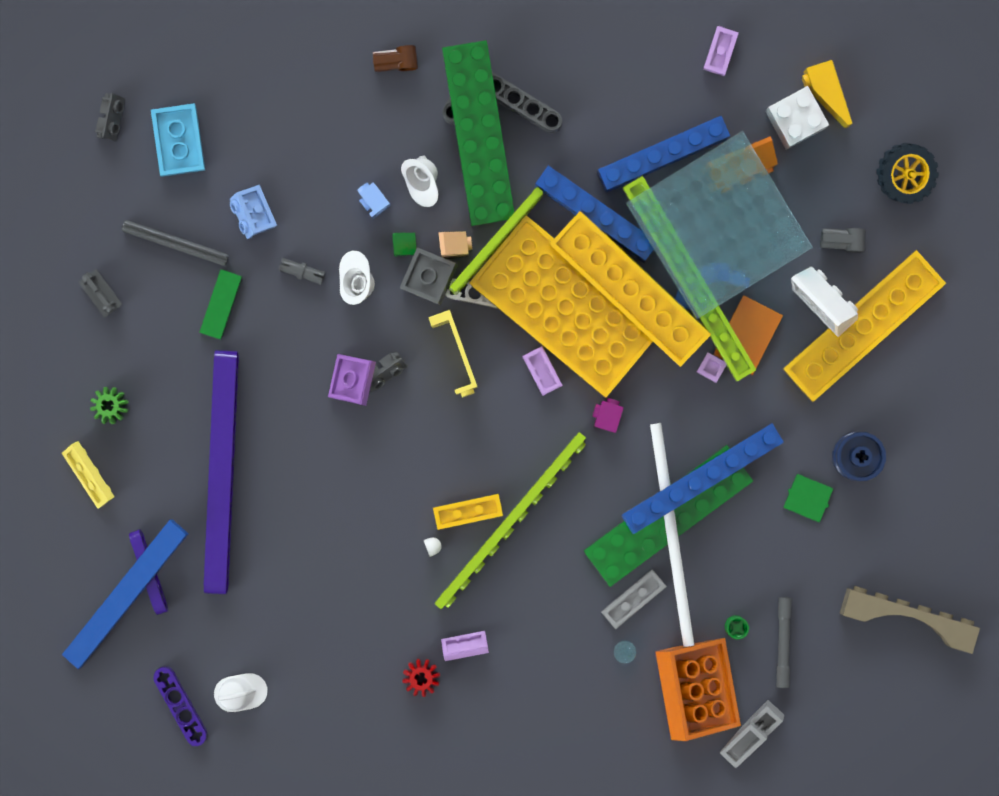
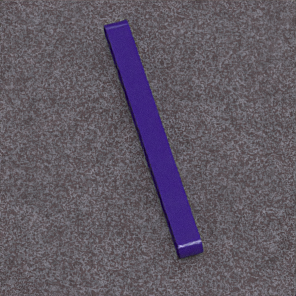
[204,350,239,594]

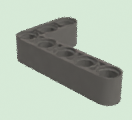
[442,72,562,133]

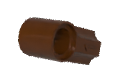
[373,45,418,72]

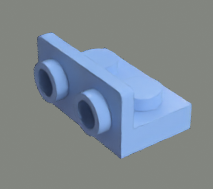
[230,185,277,239]

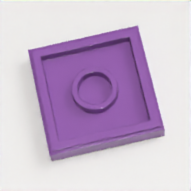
[328,354,376,406]

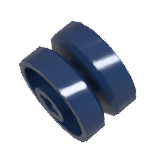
[832,432,886,481]

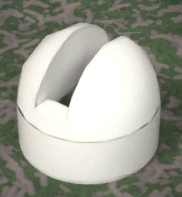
[424,537,441,557]

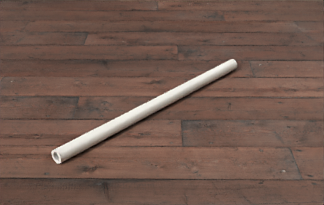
[650,423,694,647]

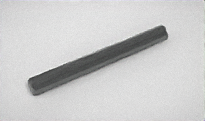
[122,220,229,266]

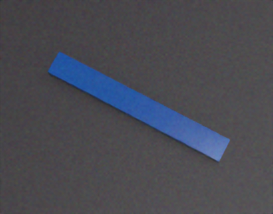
[62,519,188,669]

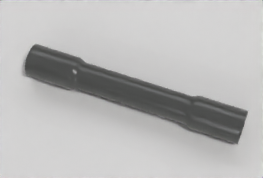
[776,597,792,688]

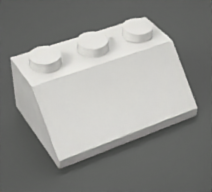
[791,266,858,337]

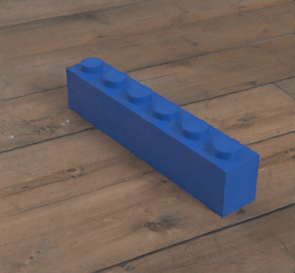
[597,116,730,193]
[535,165,656,263]

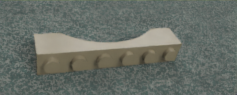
[839,586,980,654]

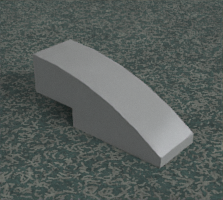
[720,700,784,768]

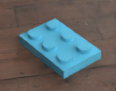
[151,103,205,177]

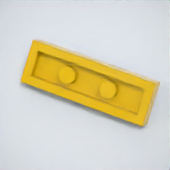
[433,494,503,530]

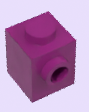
[592,398,624,433]

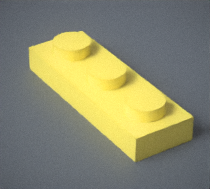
[62,441,114,509]

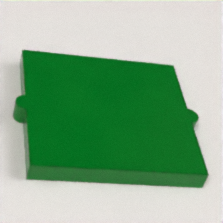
[783,474,833,522]

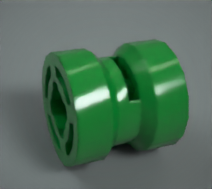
[724,615,749,640]

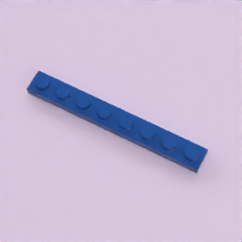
[621,423,784,534]

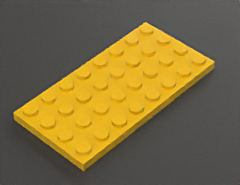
[469,215,653,398]

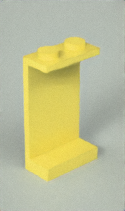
[428,310,478,398]

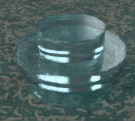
[614,641,636,663]

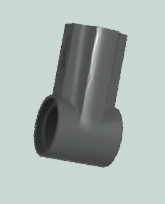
[820,228,866,253]

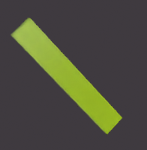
[449,187,543,295]

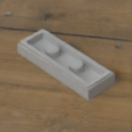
[601,569,667,629]

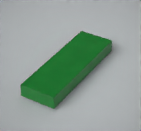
[199,269,242,340]

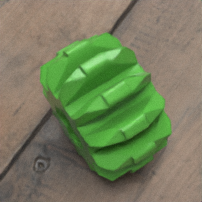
[90,387,129,424]

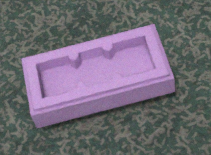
[522,346,563,396]
[441,631,489,661]

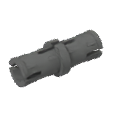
[279,257,326,285]

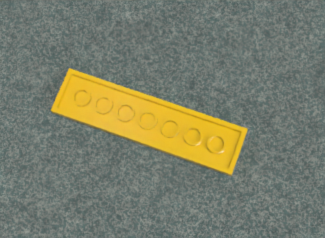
[550,211,711,367]
[783,250,946,402]

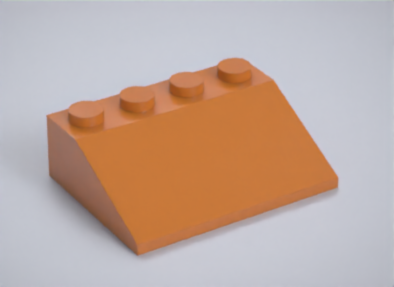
[655,638,741,741]

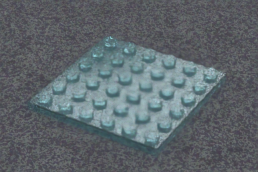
[626,131,813,319]

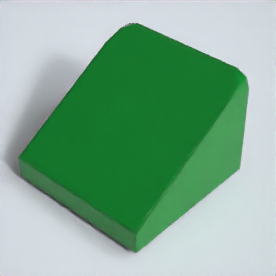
[392,233,416,257]

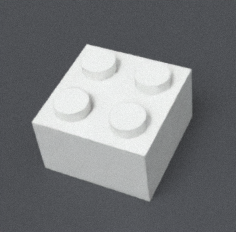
[765,86,829,150]

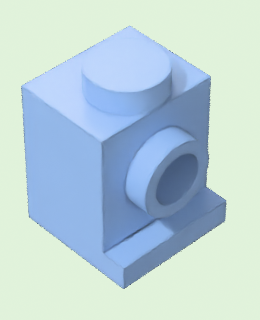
[357,182,391,219]

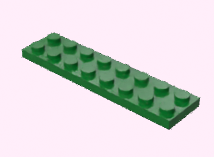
[442,40,514,226]
[583,445,753,587]

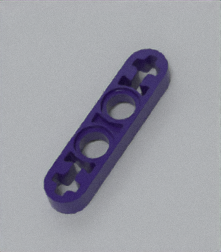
[129,529,168,615]
[153,666,208,746]

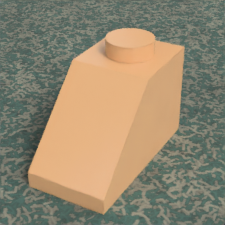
[439,231,473,259]

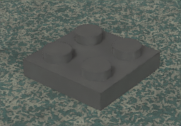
[400,247,458,306]

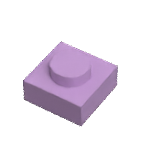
[696,353,726,383]

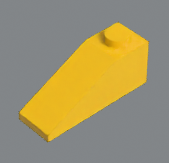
[802,60,853,128]

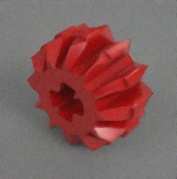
[402,659,440,697]

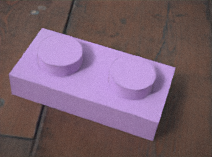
[703,26,738,76]

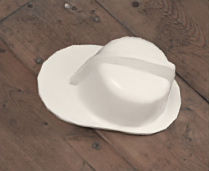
[401,155,439,207]
[339,251,375,305]
[214,673,267,712]

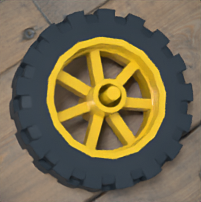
[876,143,939,204]

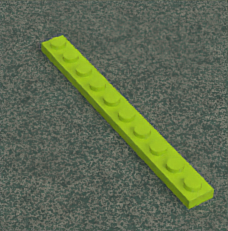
[623,176,756,381]
[435,432,586,609]

